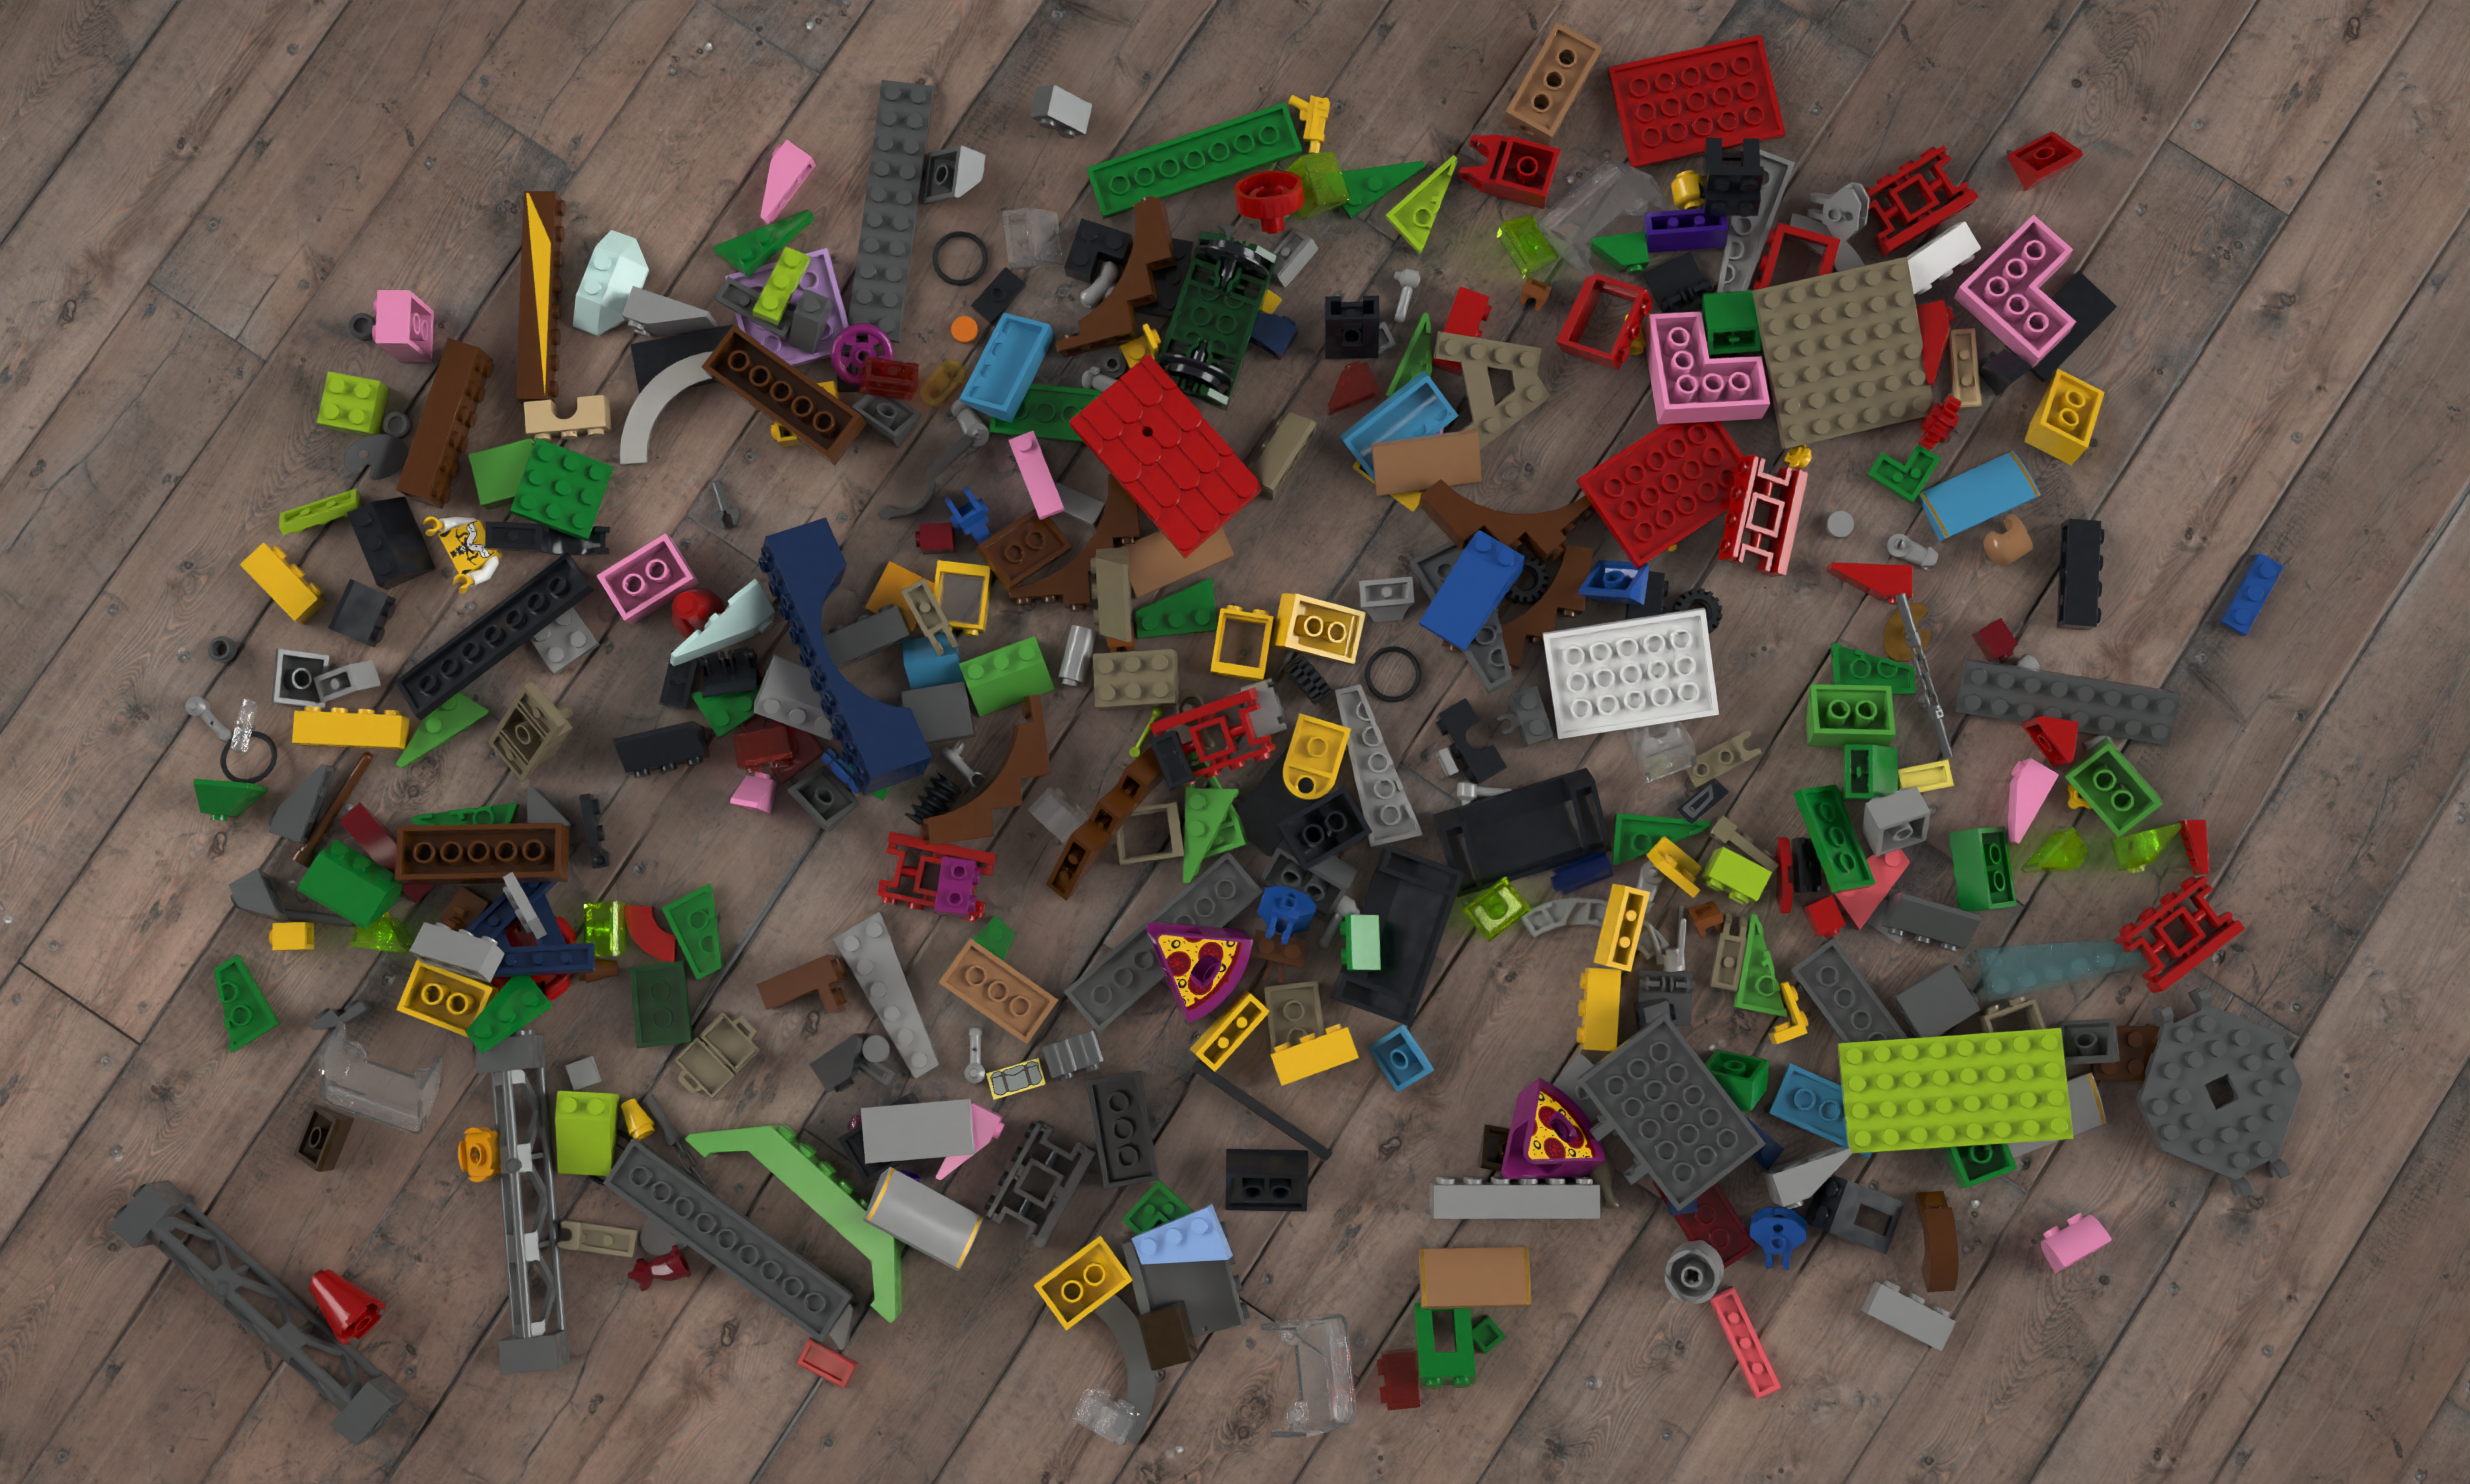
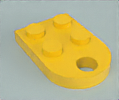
[1283,713,1351,800]

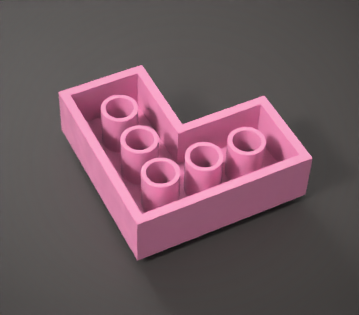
[1954,215,2076,368]
[1643,312,1770,424]

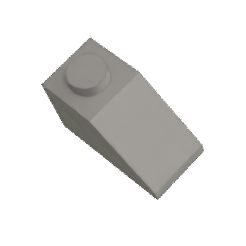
[313,660,381,703]

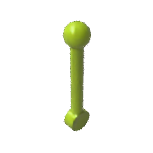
[1130,707,1162,758]

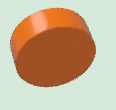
[951,316,978,344]

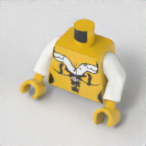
[422,517,503,594]

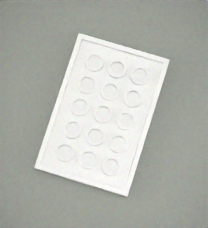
[1543,608,1719,739]

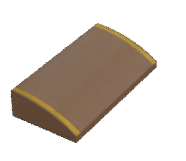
[1418,1247,1532,1309]

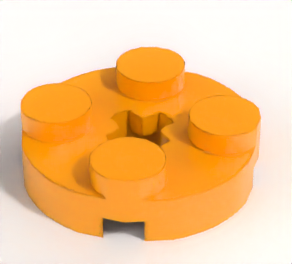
[458,1126,501,1182]

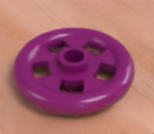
[831,323,894,387]

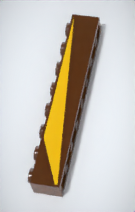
[516,191,566,405]

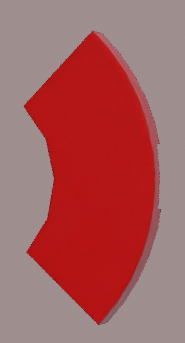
[1775,837,1793,914]
[624,905,677,962]

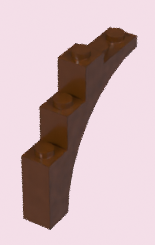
[1009,474,1140,612]
[1419,479,1596,563]
[1441,544,1593,672]

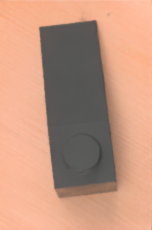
[269,764,336,843]

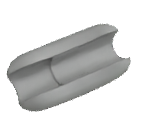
[1080,261,1119,308]

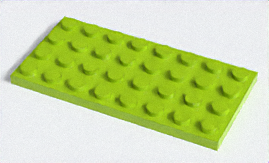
[1837,1028,2074,1153]

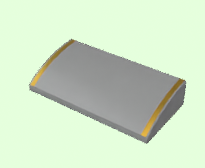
[2007,1072,2106,1158]
[863,1167,983,1271]

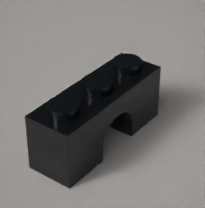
[1435,698,1507,785]

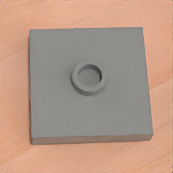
[1553,1053,1602,1124]

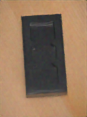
[971,267,1026,325]
[1149,730,1195,791]

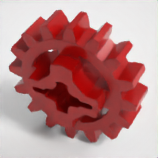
[1918,395,1962,451]

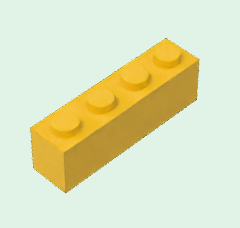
[292,706,410,750]

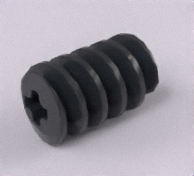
[904,771,962,825]

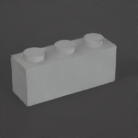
[409,922,505,983]
[1861,1280,1956,1351]

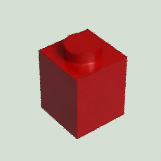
[1802,895,1846,939]

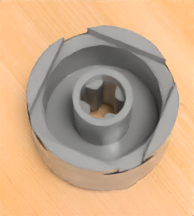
[1236,678,1288,738]
[1665,1240,1724,1304]

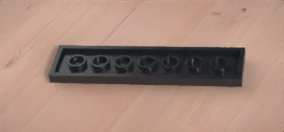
[395,552,594,721]

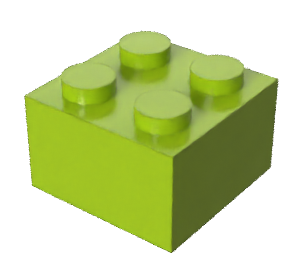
[317,371,390,437]
[1700,847,1772,905]

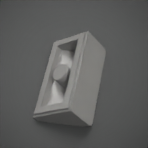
[1272,228,1318,287]
[1055,483,1105,528]

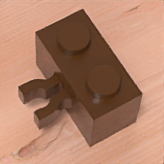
[438,886,493,932]
[1250,930,1309,983]

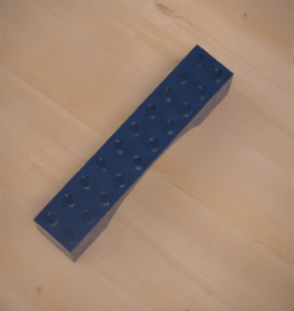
[758,517,932,795]

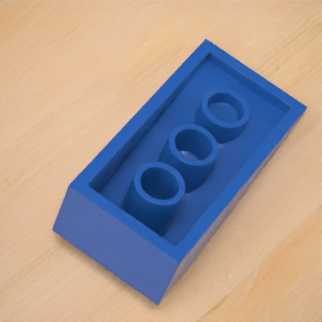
[1419,530,1525,652]

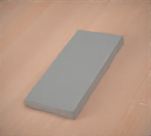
[861,1098,975,1164]

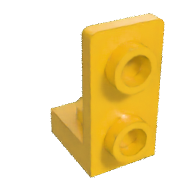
[1120,323,1162,369]
[1768,982,1808,1044]

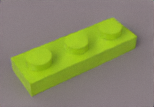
[753,246,810,326]
[279,488,361,535]

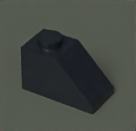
[1979,349,2032,395]

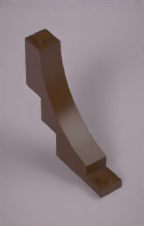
[1055,196,1177,358]
[919,694,1051,846]
[1046,746,1164,901]

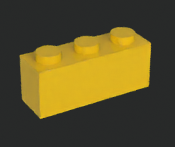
[240,542,327,625]
[1593,884,1650,972]
[1576,968,1621,1051]
[1190,989,1270,1072]
[1270,1024,1359,1086]

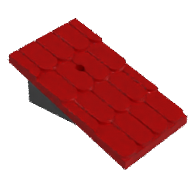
[1069,354,1263,559]

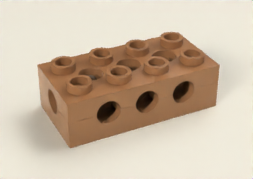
[1503,22,1603,146]

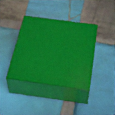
[1472,1315,1506,1354]

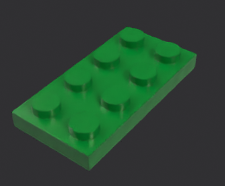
[989,384,1101,443]
[1793,784,1876,894]

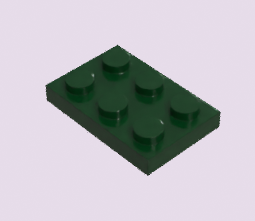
[629,961,693,1048]

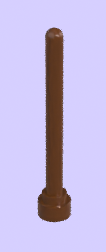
[290,752,373,868]

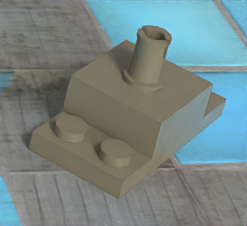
[488,681,573,782]

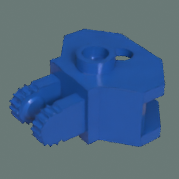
[944,486,991,544]
[1257,885,1317,945]
[1750,1206,1807,1270]

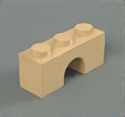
[524,395,612,441]

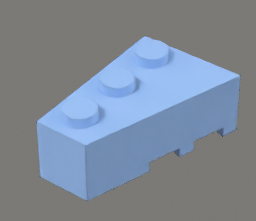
[1131,1204,1233,1264]

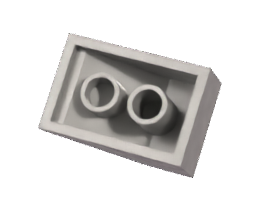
[622,286,718,338]
[1762,1145,1852,1209]

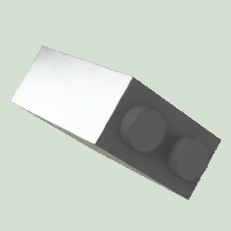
[898,681,976,745]
[1890,963,1980,1038]

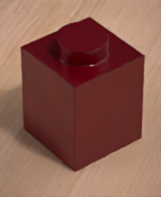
[915,522,956,555]
[1972,618,2018,662]

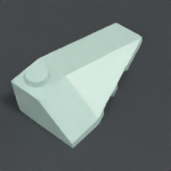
[670,579,775,666]

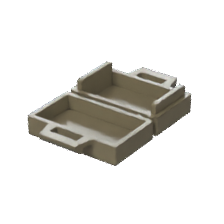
[675,1012,761,1098]

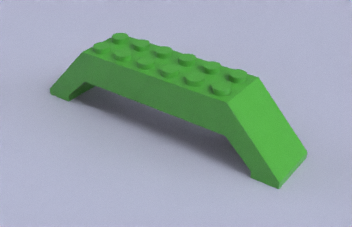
[685,1123,902,1324]

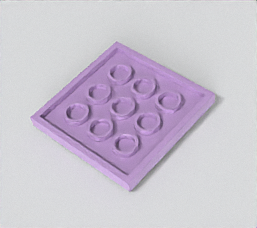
[725,248,849,367]

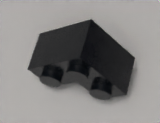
[1064,218,1133,284]

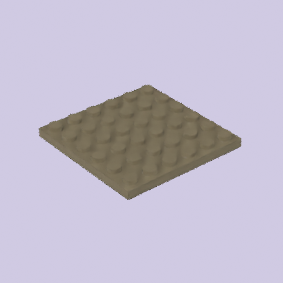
[1752,257,1934,449]

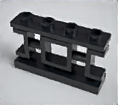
[984,1120,1097,1249]

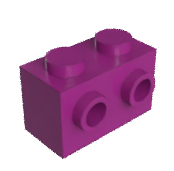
[934,857,981,919]

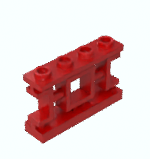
[1860,145,1979,258]
[1718,455,1808,577]
[1150,687,1276,787]
[876,831,998,922]
[2114,876,2245,993]

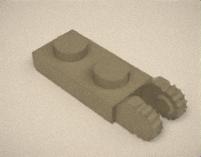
[901,578,959,656]
[1709,912,1748,992]

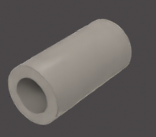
[1058,625,1097,688]

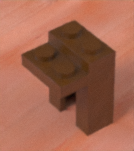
[756,954,847,1014]

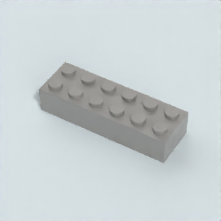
[1430,1176,1600,1219]

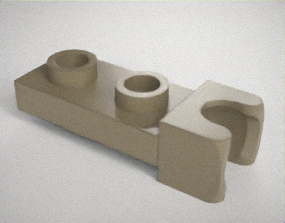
[1682,730,1761,788]
[1706,815,1779,874]
[557,1219,639,1258]

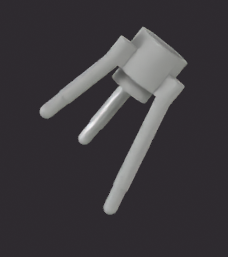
[1647,905,1686,972]

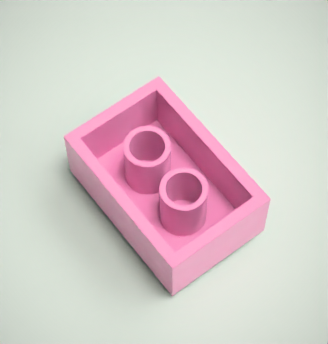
[372,290,434,363]
[597,533,699,625]

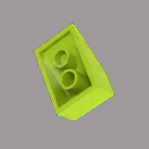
[555,1091,620,1176]

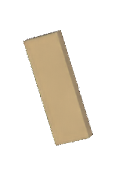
[1947,328,1982,409]

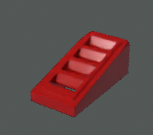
[2177,820,2210,875]

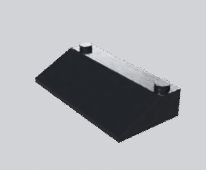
[1433,767,1611,897]
[1330,845,1464,1027]

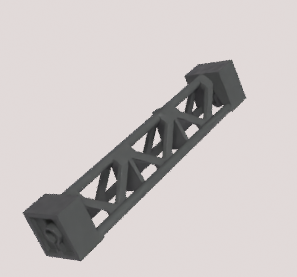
[475,1030,570,1375]
[109,1180,410,1447]

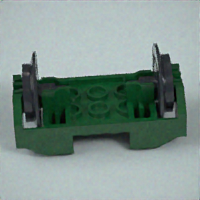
[1157,231,1277,411]

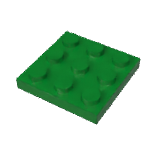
[509,438,614,541]

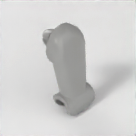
[1082,366,1119,393]
[950,399,989,446]
[1887,534,1938,572]
[941,741,986,789]
[1637,861,1665,914]

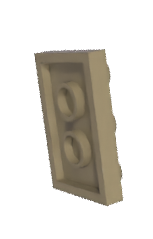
[1264,980,1324,1068]

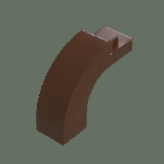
[1915,1191,1959,1292]

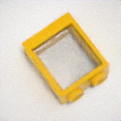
[933,560,993,637]

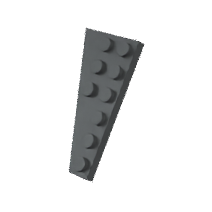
[1409,541,1512,694]

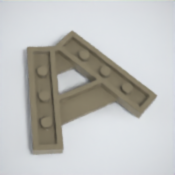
[1433,331,1551,450]

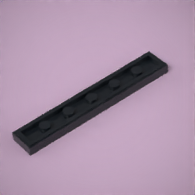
[1192,1060,1333,1161]

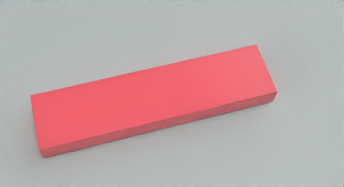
[1709,1286,1782,1399]

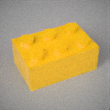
[397,959,499,1038]

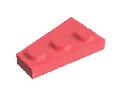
[1827,849,1910,930]

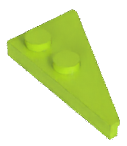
[1385,155,1458,254]

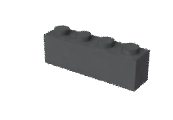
[800,604,914,670]

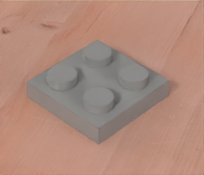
[530,606,600,675]
[502,872,547,939]

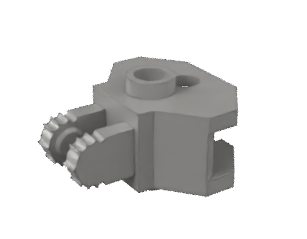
[1807,182,1870,242]

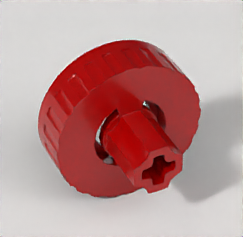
[1234,170,1305,234]

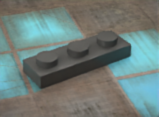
[715,276,794,340]

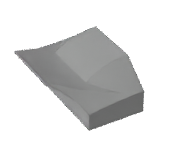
[1359,577,1415,622]

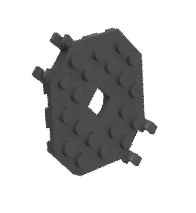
[2136,988,2303,1197]

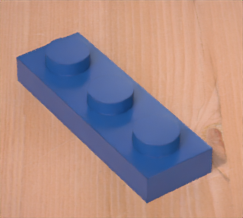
[2220,553,2284,636]

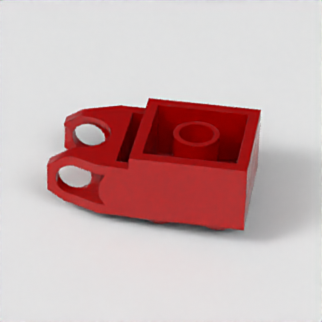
[1459,134,1561,209]

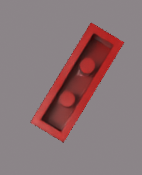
[1432,286,1492,376]

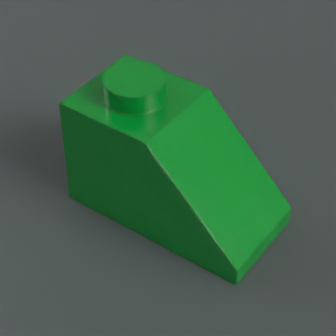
[1589,231,1649,275]

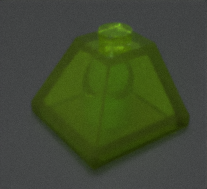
[2110,823,2181,874]
[2021,827,2088,873]
[349,912,415,953]

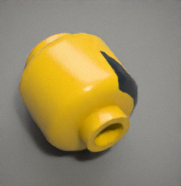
[1671,170,1704,210]

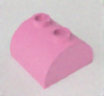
[2041,1212,2112,1274]

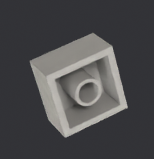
[1862,786,1931,857]

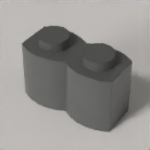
[1042,1029,1105,1081]

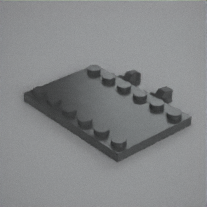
[1576,1012,1766,1212]

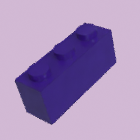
[1643,208,1728,253]

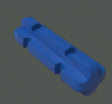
[821,748,861,794]

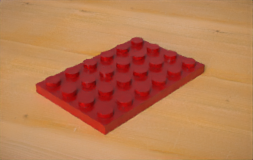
[1607,34,1786,170]
[1576,421,1762,569]

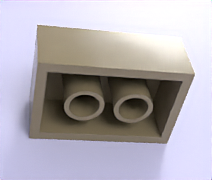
[1093,649,1180,711]

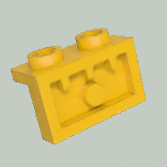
[1646,836,1702,898]

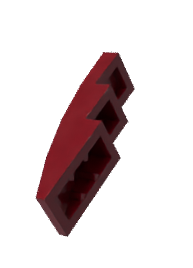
[339,802,436,903]

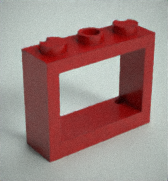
[1753,223,1841,290]
[1556,271,1652,370]

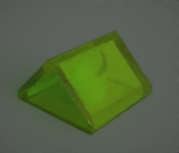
[1285,151,1351,220]
[1496,214,1559,279]
[1461,876,1532,942]
[584,901,627,957]

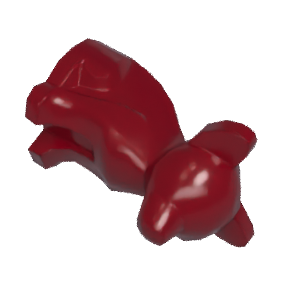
[627,1245,691,1291]

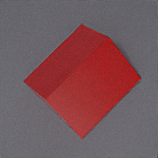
[2007,131,2083,191]
[2021,716,2079,768]

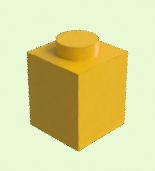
[269,922,314,951]

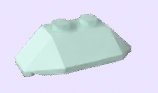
[573,230,649,337]

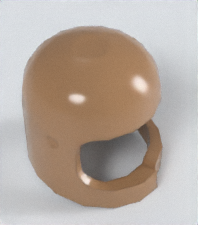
[1983,514,2033,566]

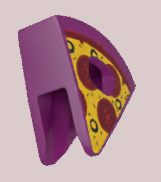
[1146,922,1253,1023]
[1501,1078,1606,1179]

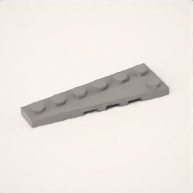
[1716,150,1795,293]
[1334,684,1422,847]
[833,912,940,1079]

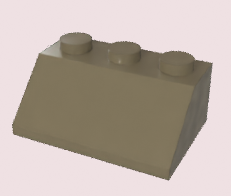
[1247,412,1317,500]
[1091,548,1132,642]

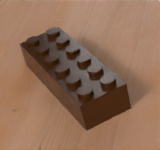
[702,325,867,465]
[396,338,494,509]
[395,823,569,885]

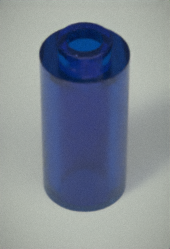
[1550,851,1613,895]

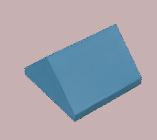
[902,631,964,690]
[1367,1024,1434,1092]

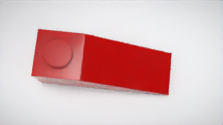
[1916,300,1955,388]
[1826,562,1913,605]

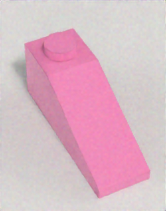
[760,140,816,225]
[1008,431,1065,520]
[2007,758,2059,846]
[730,772,778,814]
[936,1102,1005,1180]

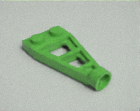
[1186,751,1248,859]

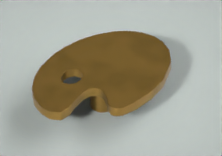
[1883,603,1931,662]

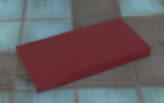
[739,667,825,785]
[1652,1181,1758,1269]

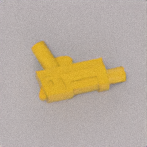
[1288,95,1330,156]

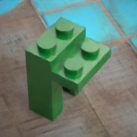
[1414,1302,1476,1390]

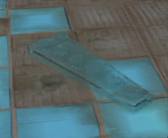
[1974,937,2147,1002]

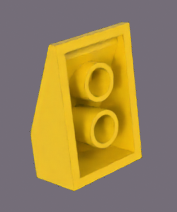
[2024,368,2105,466]
[1271,593,1366,664]
[1034,1235,1133,1331]

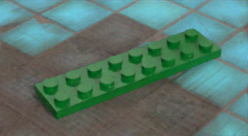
[1086,102,1302,219]

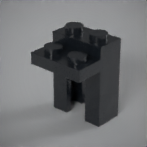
[1703,138,1764,217]
[1325,295,1380,359]
[1806,1174,1905,1255]

